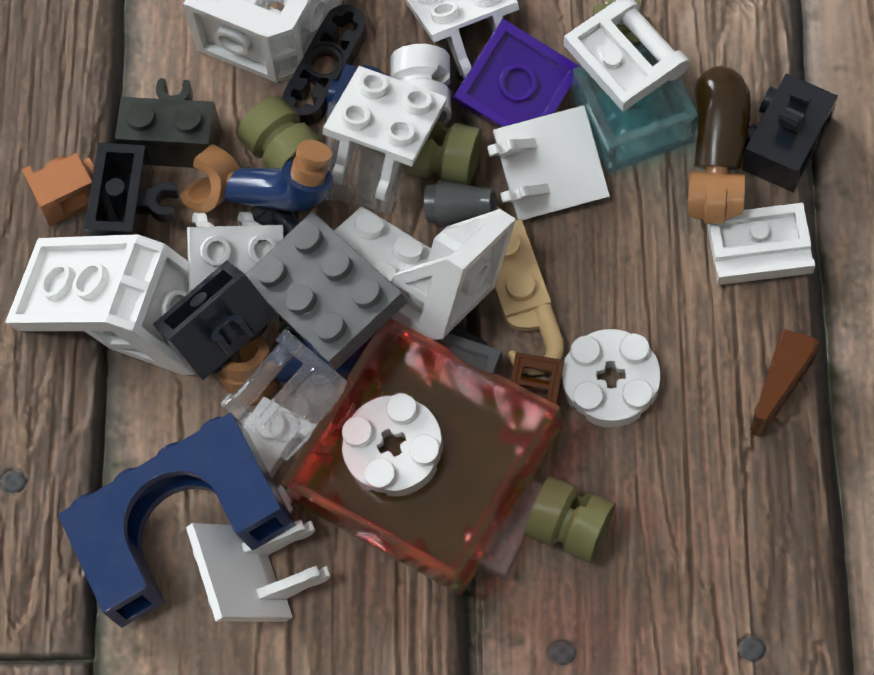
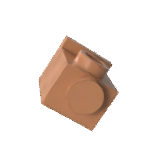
[21,152,94,227]

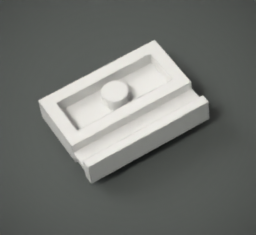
[707,203,815,285]

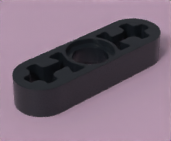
[283,5,367,126]

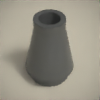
[424,180,497,227]

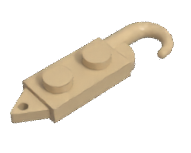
[494,206,564,376]

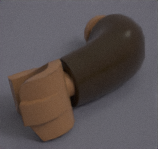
[687,66,751,224]

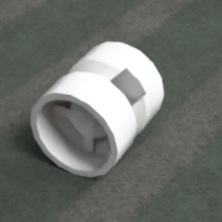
[390,44,451,124]

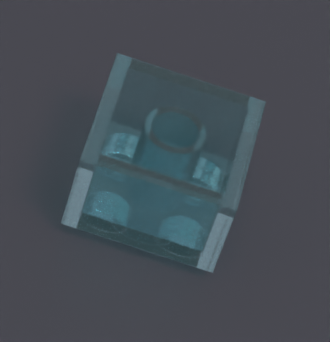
[572,44,698,174]

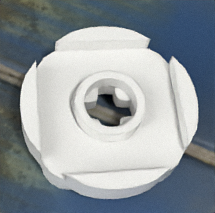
[562,329,660,427]
[342,393,444,497]

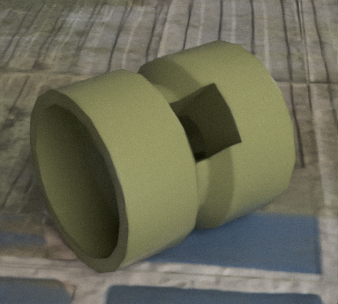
[237,96,325,168]
[402,119,482,185]
[525,476,616,563]

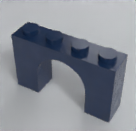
[57,412,296,628]

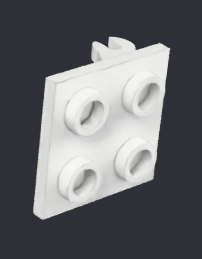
[405,0,520,79]
[322,66,447,201]
[487,105,610,221]
[187,212,283,322]
[186,520,331,622]

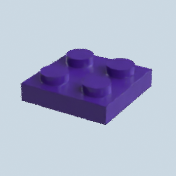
[453,18,582,128]

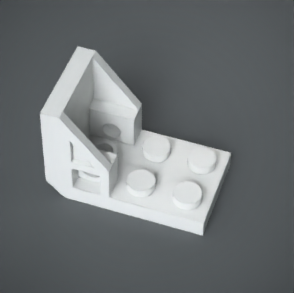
[183,0,343,83]
[334,206,516,342]
[5,234,195,375]

